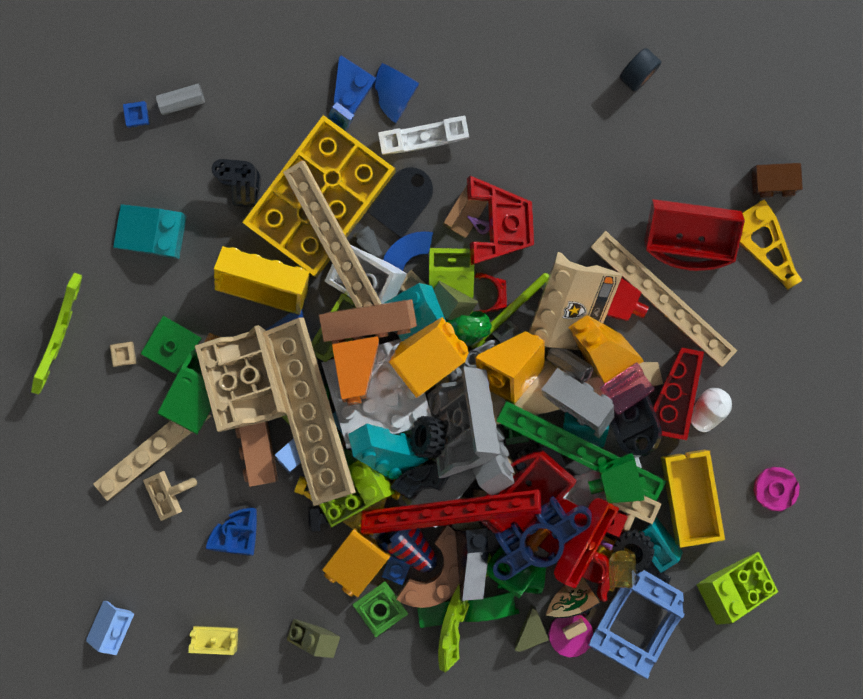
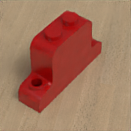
[539,498,620,589]

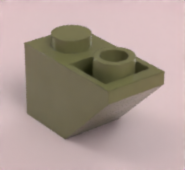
[287,619,340,658]

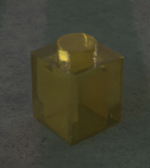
[609,551,636,588]

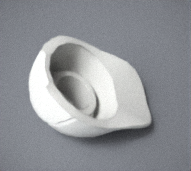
[691,388,732,432]

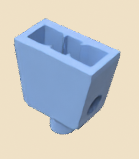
[274,438,301,474]

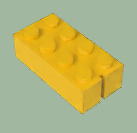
[214,246,309,315]
[661,449,725,548]

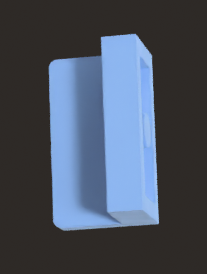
[86,601,134,655]

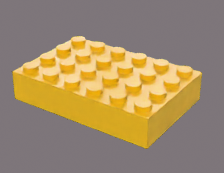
[242,115,396,278]

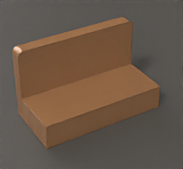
[444,185,488,238]

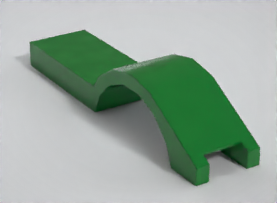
[417,592,519,628]

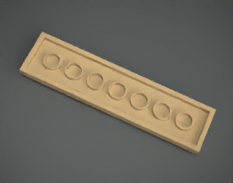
[263,318,356,506]

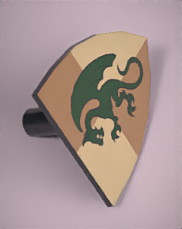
[546,577,600,618]

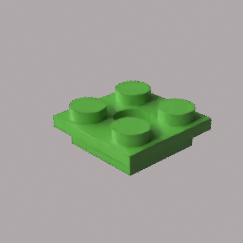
[352,581,408,637]

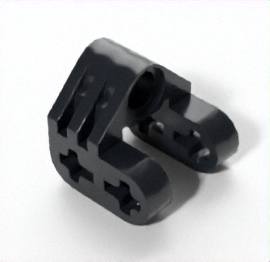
[211,159,261,208]

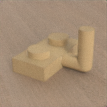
[143,471,197,521]
[611,496,661,532]

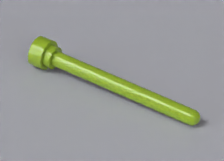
[470,273,549,349]

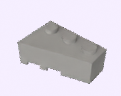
[541,368,614,438]
[472,428,514,495]

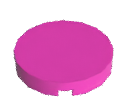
[754,467,800,511]
[548,615,593,657]

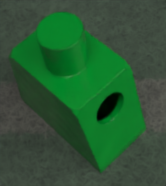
[588,453,645,503]

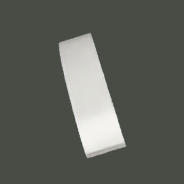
[378,115,469,155]

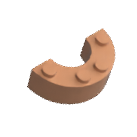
[396,525,459,608]

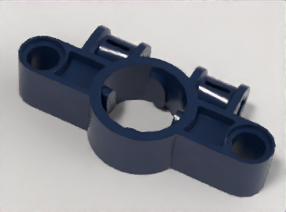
[493,496,592,580]

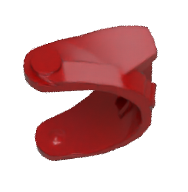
[474,273,507,313]

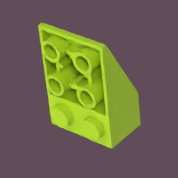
[429,248,474,314]
[320,460,395,527]
[696,552,778,625]

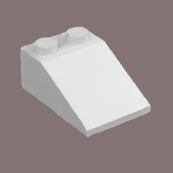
[325,245,407,304]

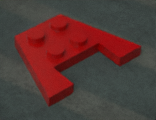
[467,176,534,265]

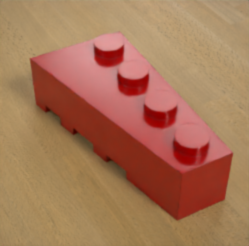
[653,348,704,440]

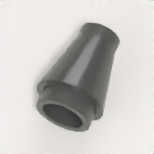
[354,226,383,257]

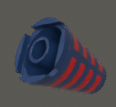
[376,528,437,573]

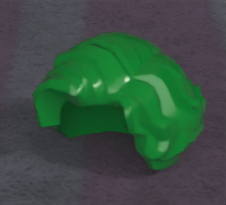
[446,311,492,346]

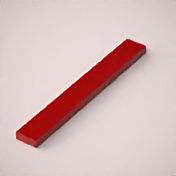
[360,489,541,535]

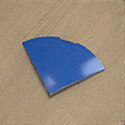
[375,63,419,124]
[206,508,257,556]

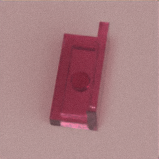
[599,362,654,415]

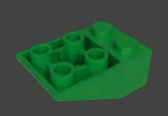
[158,350,212,435]

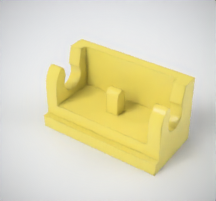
[188,626,238,655]

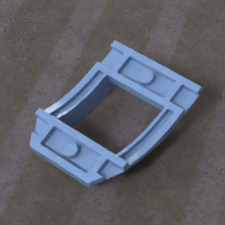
[588,570,685,679]

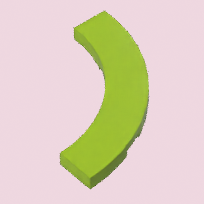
[31,273,82,395]
[438,553,491,673]

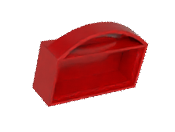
[644,199,745,271]
[481,450,577,539]

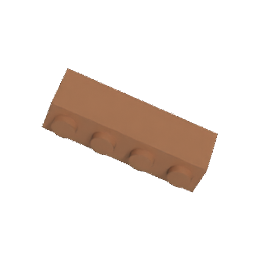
[319,299,417,344]
[235,421,278,487]

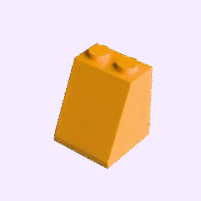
[568,315,644,386]
[389,317,469,398]
[476,331,545,405]
[322,527,391,597]

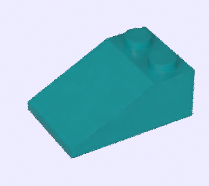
[113,204,187,259]
[383,283,447,341]

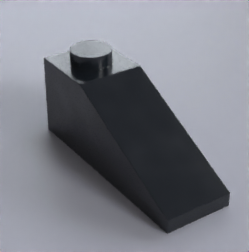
[455,529,489,601]

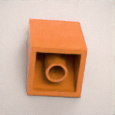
[332,336,379,406]

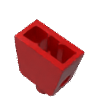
[606,278,649,321]

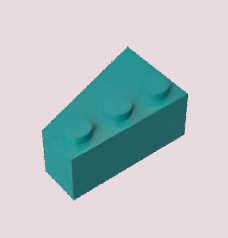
[348,424,428,480]

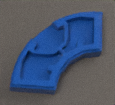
[383,232,433,271]

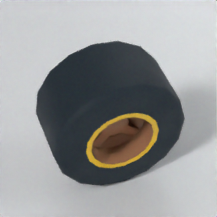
[619,48,662,91]

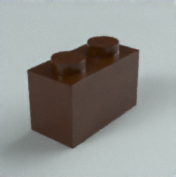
[751,163,803,198]

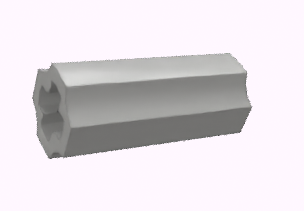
[156,83,205,115]
[546,347,594,383]

